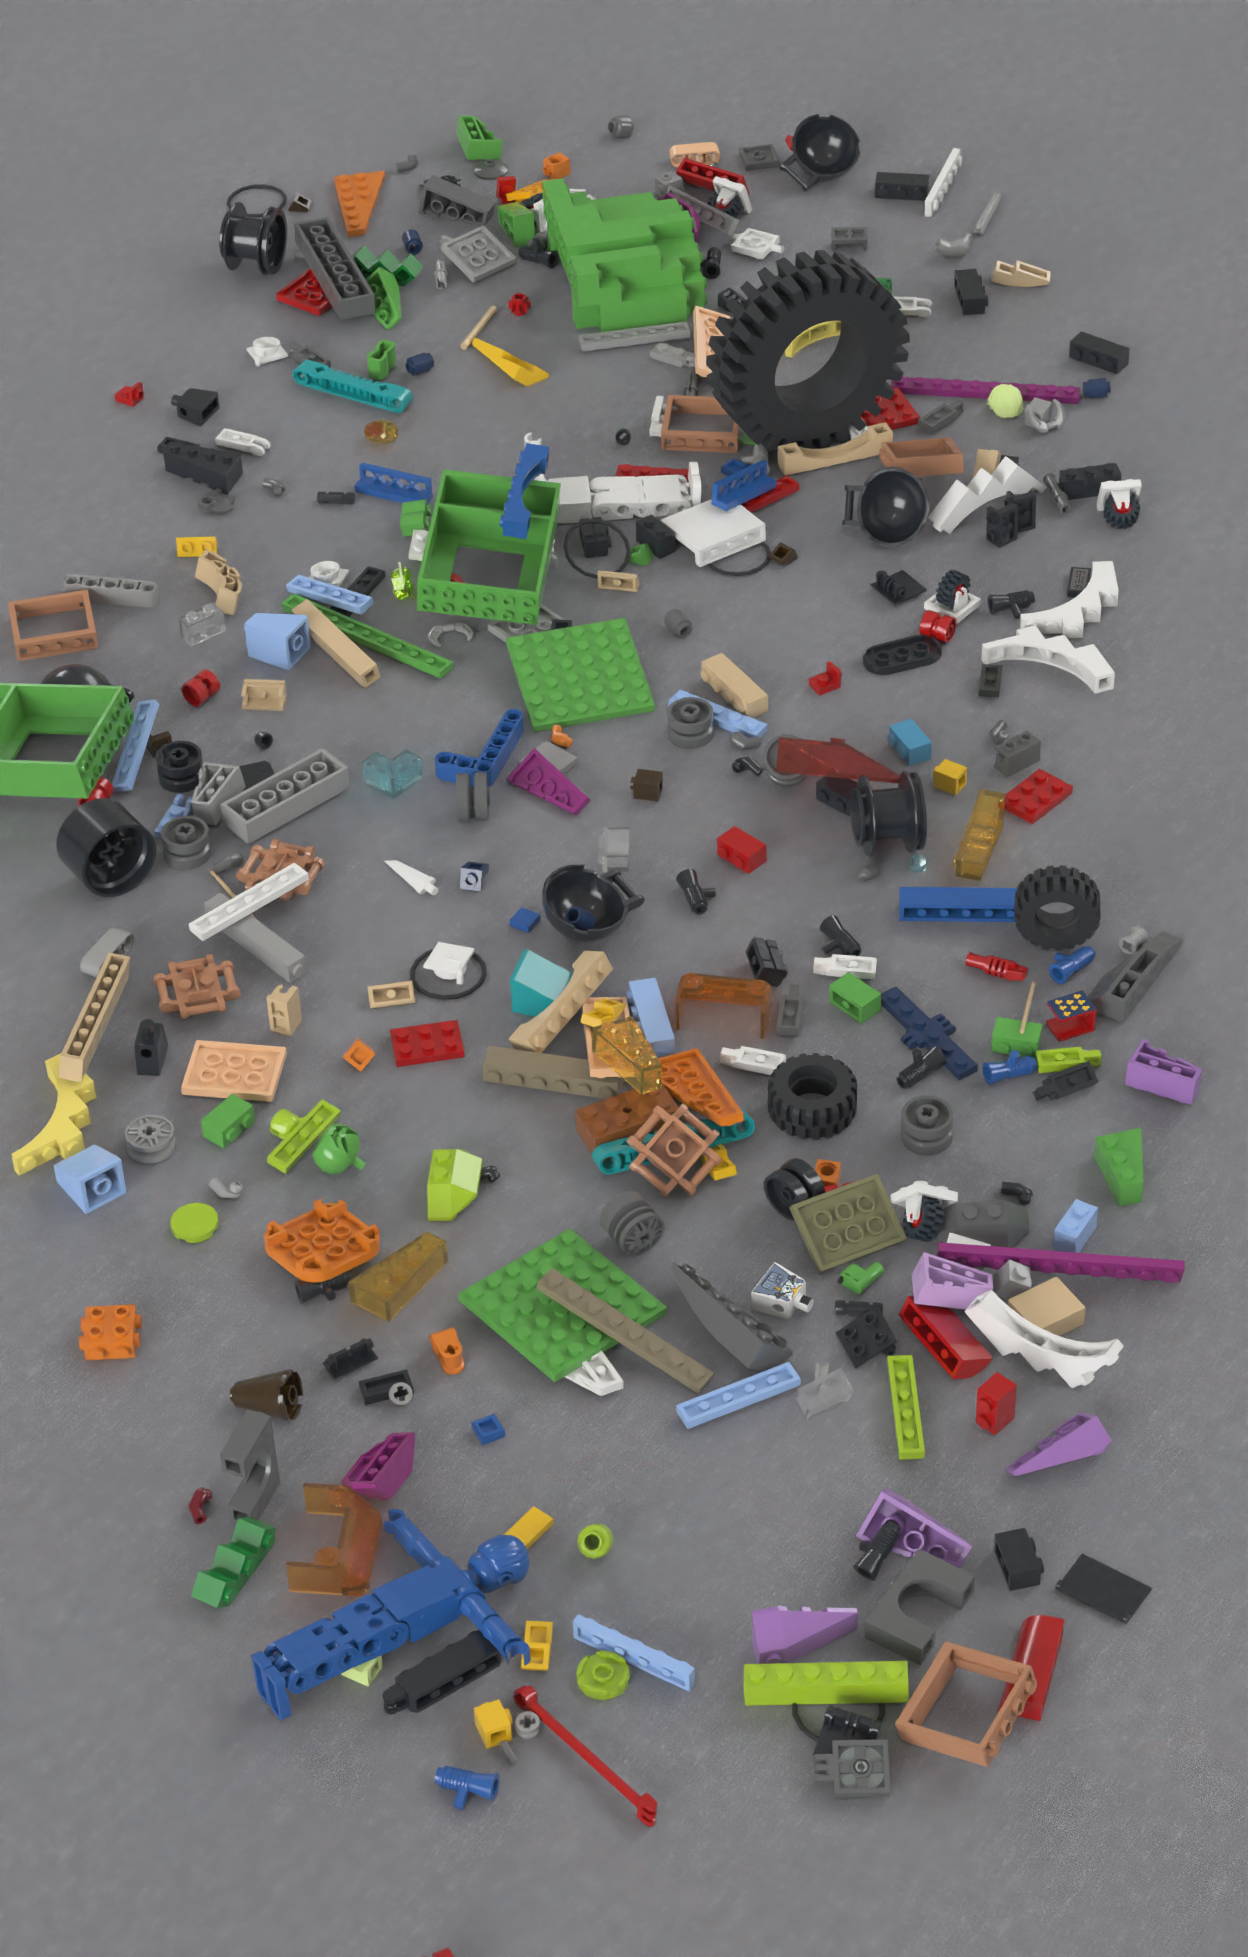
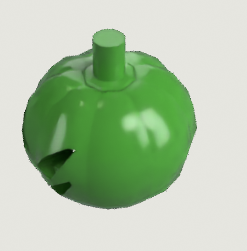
[312,1123,366,1174]

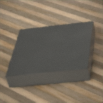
[739,144,780,171]

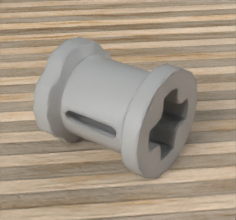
[1119,926,1148,955]

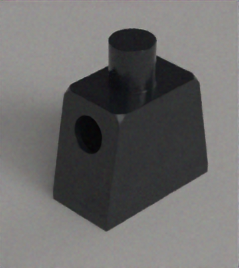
[171,388,220,427]
[134,1019,168,1076]

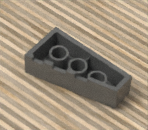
[418,175,496,226]

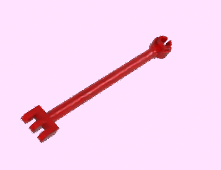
[513,1685,658,1827]

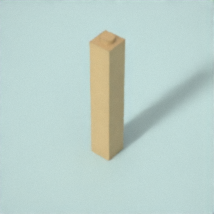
[291,599,381,689]

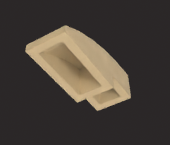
[991,260,1051,287]

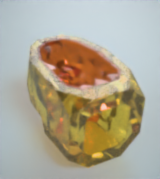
[364,420,398,444]

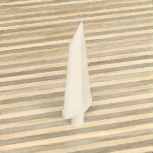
[384,860,438,895]

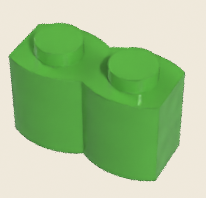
[367,339,397,380]
[400,499,432,537]

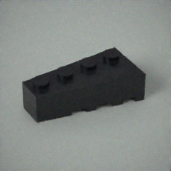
[163,441,243,495]

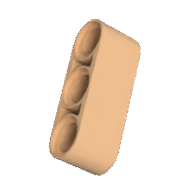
[669,142,721,167]

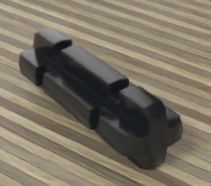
[317,492,355,504]
[835,1300,883,1316]

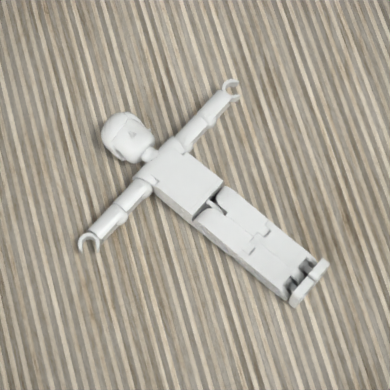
[524,432,701,573]

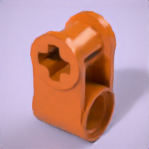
[429,1327,465,1375]

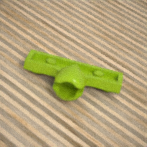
[267,1099,341,1174]

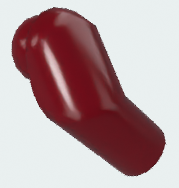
[188,1487,212,1524]

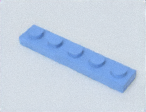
[286,575,374,615]
[669,690,767,738]
[112,699,159,792]
[676,1362,801,1429]
[573,1614,695,1692]

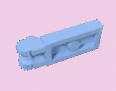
[154,794,193,838]

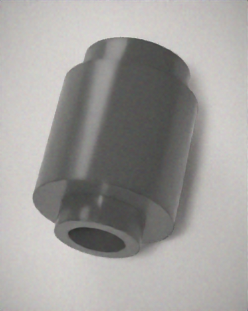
[664,609,692,638]

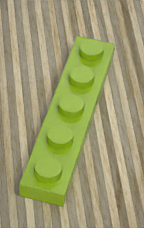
[887,1355,925,1460]

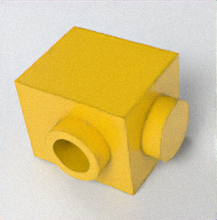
[932,759,967,795]
[474,1699,513,1749]

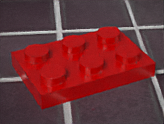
[999,768,1073,824]
[390,1020,465,1067]

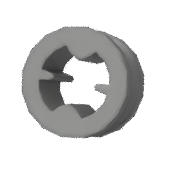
[815,1362,829,1386]
[389,1382,412,1405]
[515,1711,540,1740]

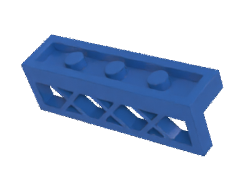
[711,460,777,511]
[354,462,433,503]

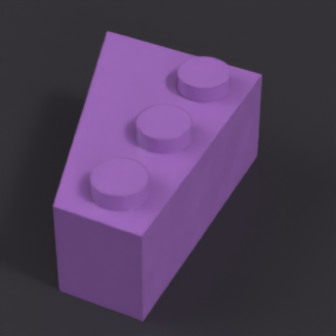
[1125,1038,1203,1105]

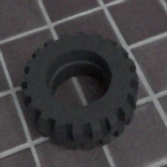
[1014,865,1101,951]
[768,1053,857,1140]

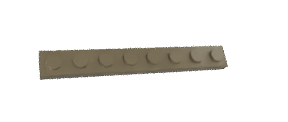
[536,1268,714,1394]

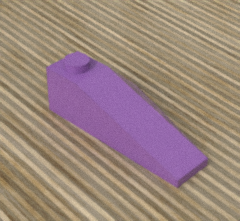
[1005,1411,1112,1476]
[856,1488,973,1568]
[752,1606,858,1664]

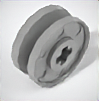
[125,1115,176,1164]

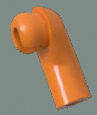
[551,725,573,748]

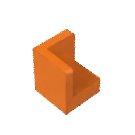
[343,1037,375,1072]

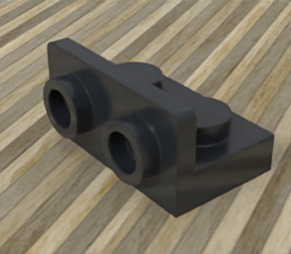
[1004,491,1036,533]
[986,503,1018,548]

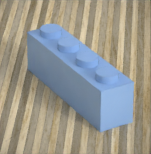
[626,978,675,1060]

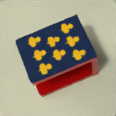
[1046,990,1096,1042]

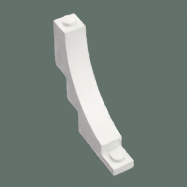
[928,456,1047,534]

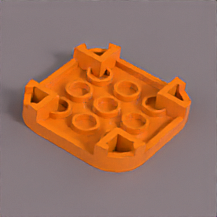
[264,1199,380,1283]

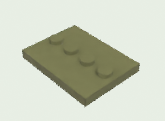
[789,1173,907,1274]

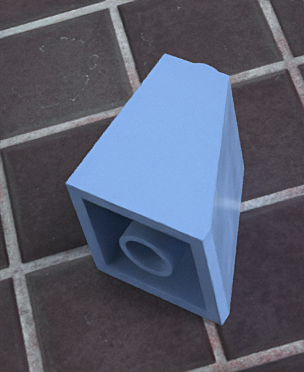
[244,613,311,671]
[54,1144,127,1214]

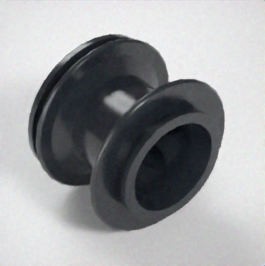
[219,202,287,275]
[850,771,927,857]

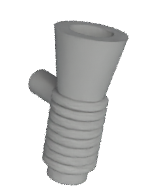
[741,443,770,476]

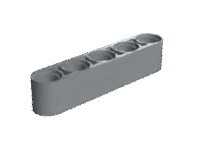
[62,574,159,608]

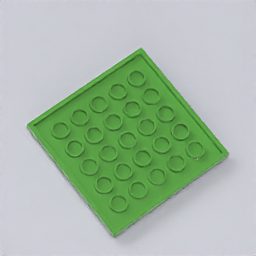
[506,618,655,732]
[458,1228,667,1382]

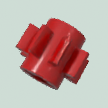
[508,293,531,316]

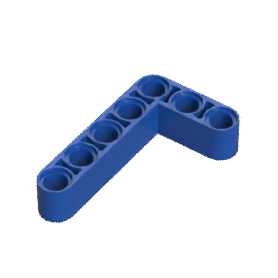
[434,709,524,787]

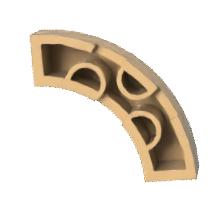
[194,550,242,615]

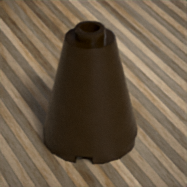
[229,1369,303,1420]

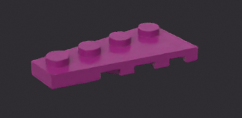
[506,748,591,816]

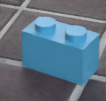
[887,719,932,766]

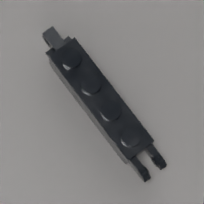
[382,1630,502,1715]

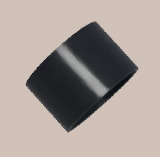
[56,798,156,897]

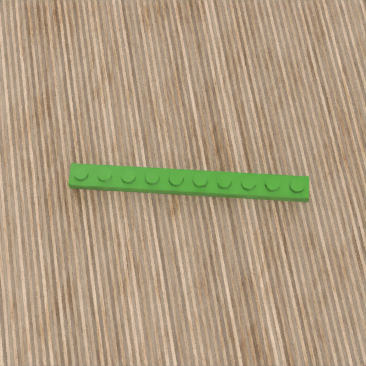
[281,593,453,679]

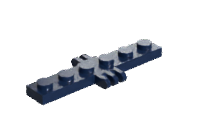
[881,986,978,1080]

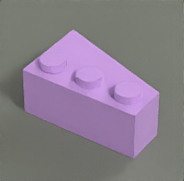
[912,1252,994,1309]

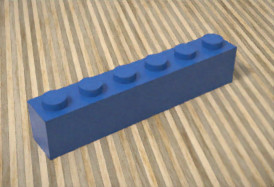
[899,887,1017,922]

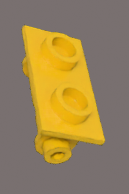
[176,536,218,557]

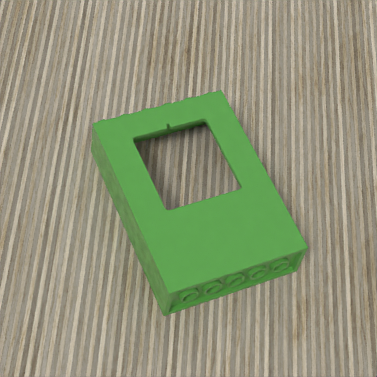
[417,469,561,625]
[0,683,134,798]

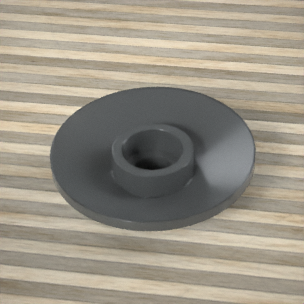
[474,159,508,180]

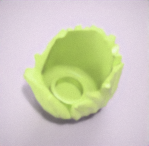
[987,384,1024,418]

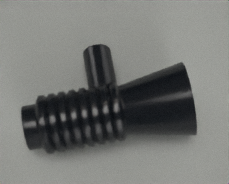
[519,238,558,269]
[700,247,722,279]
[987,590,1035,619]
[676,869,716,915]
[820,915,861,956]
[896,1046,946,1089]
[294,1271,352,1304]
[853,1521,901,1581]

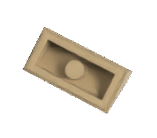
[597,570,640,592]
[367,981,415,1009]

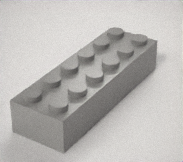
[220,748,350,844]

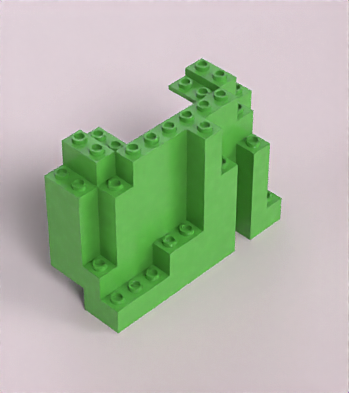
[542,178,707,332]

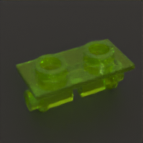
[390,562,414,600]

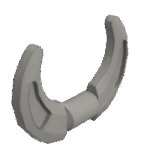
[1028,399,1065,433]
[429,622,474,648]

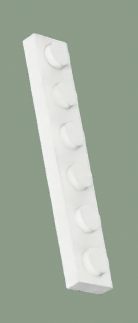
[924,148,962,217]
[189,863,309,941]

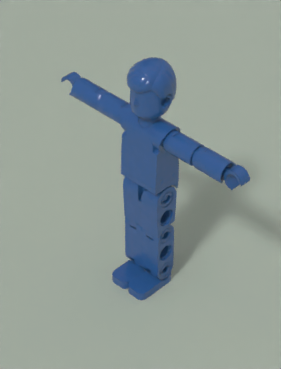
[251,1509,531,1720]

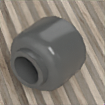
[608,115,634,138]

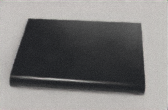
[1055,1553,1152,1624]

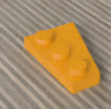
[506,179,554,203]

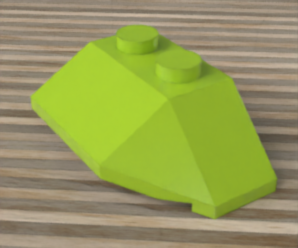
[427,1149,483,1221]

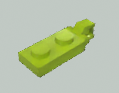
[1035,1047,1102,1073]

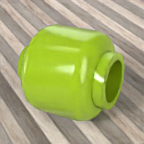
[577,1523,614,1559]

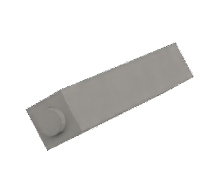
[204,893,307,983]

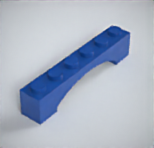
[500,443,550,539]

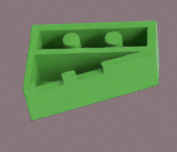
[456,116,503,161]
[497,202,537,248]
[1094,1128,1144,1207]

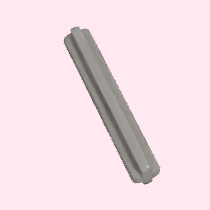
[974,193,1001,235]

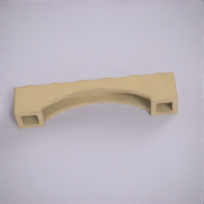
[778,422,893,476]
[509,951,613,1053]

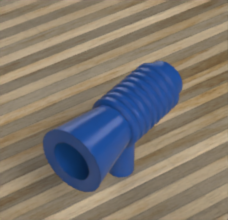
[1049,946,1095,984]
[982,1050,1037,1085]
[435,1766,500,1809]

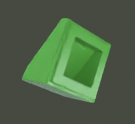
[624,544,654,566]

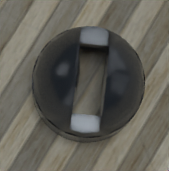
[615,428,631,445]
[254,731,273,750]

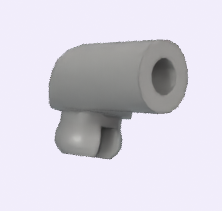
[209,1178,243,1198]

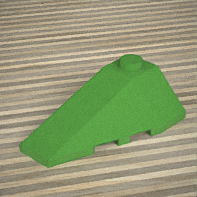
[366,267,402,330]

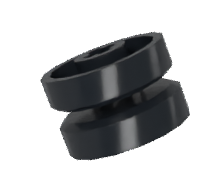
[156,741,203,793]
[764,1158,825,1221]

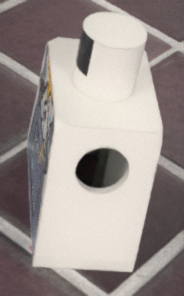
[751,1262,814,1319]

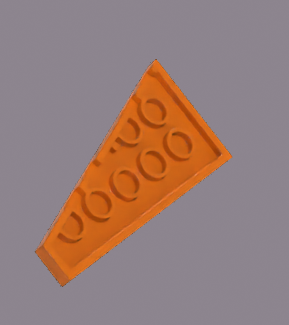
[334,171,385,237]
[637,1048,744,1127]

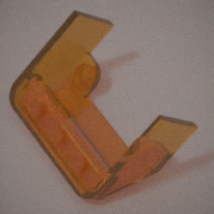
[674,973,774,1039]
[286,1483,382,1596]

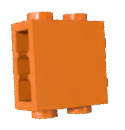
[79,1304,142,1360]

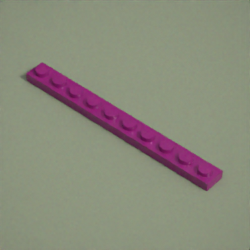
[890,376,1080,404]
[936,1242,1185,1283]

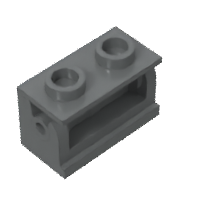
[994,731,1041,777]

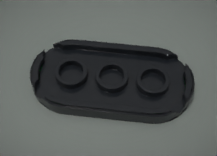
[863,635,942,675]

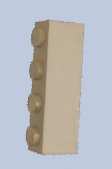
[700,653,768,718]

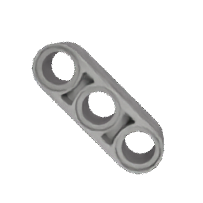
[80,927,135,978]

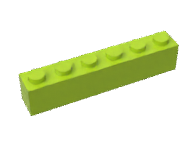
[744,1661,909,1706]

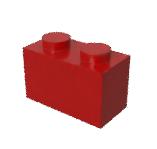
[717,826,767,874]
[976,1372,1017,1435]

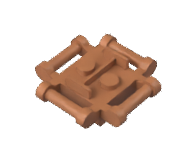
[236,839,325,901]
[153,954,241,1020]
[626,1104,722,1198]

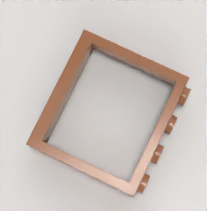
[661,395,741,453]
[879,437,964,477]
[8,590,98,661]
[895,1641,1037,1767]

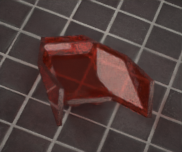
[776,737,900,783]

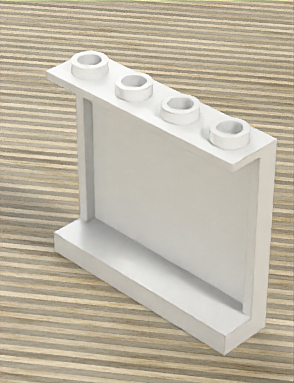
[660,499,766,567]

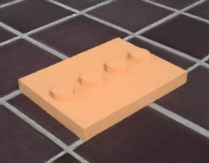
[181,1040,287,1102]

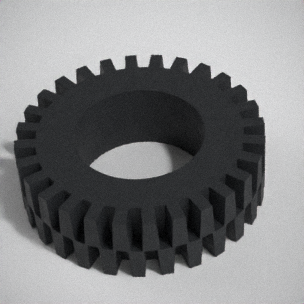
[706,250,910,452]

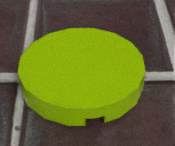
[170,1202,219,1243]
[576,1650,630,1700]

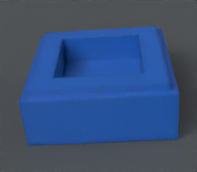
[721,458,748,476]
[510,907,540,933]
[471,1414,505,1446]

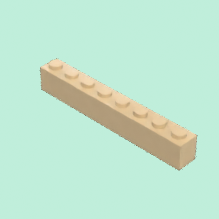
[59,952,130,1082]

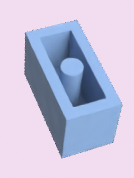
[1053,1199,1098,1253]

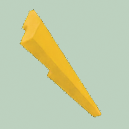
[471,338,549,387]

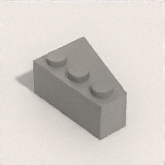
[191,762,246,825]

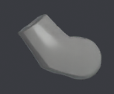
[933,233,973,257]

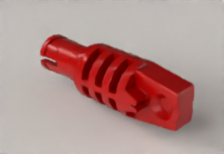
[965,952,1028,981]

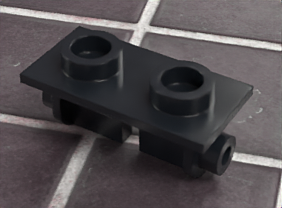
[322,1338,378,1380]

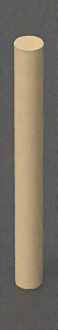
[460,306,497,350]

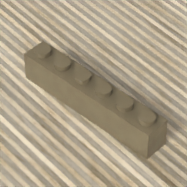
[482,1045,625,1099]

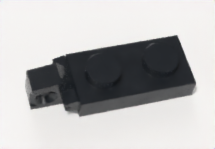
[1032,1061,1099,1101]

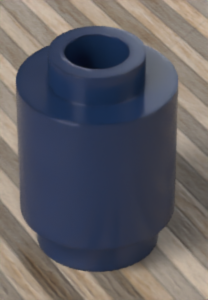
[402,229,423,255]
[405,353,434,376]
[1083,378,1111,399]
[565,906,595,931]

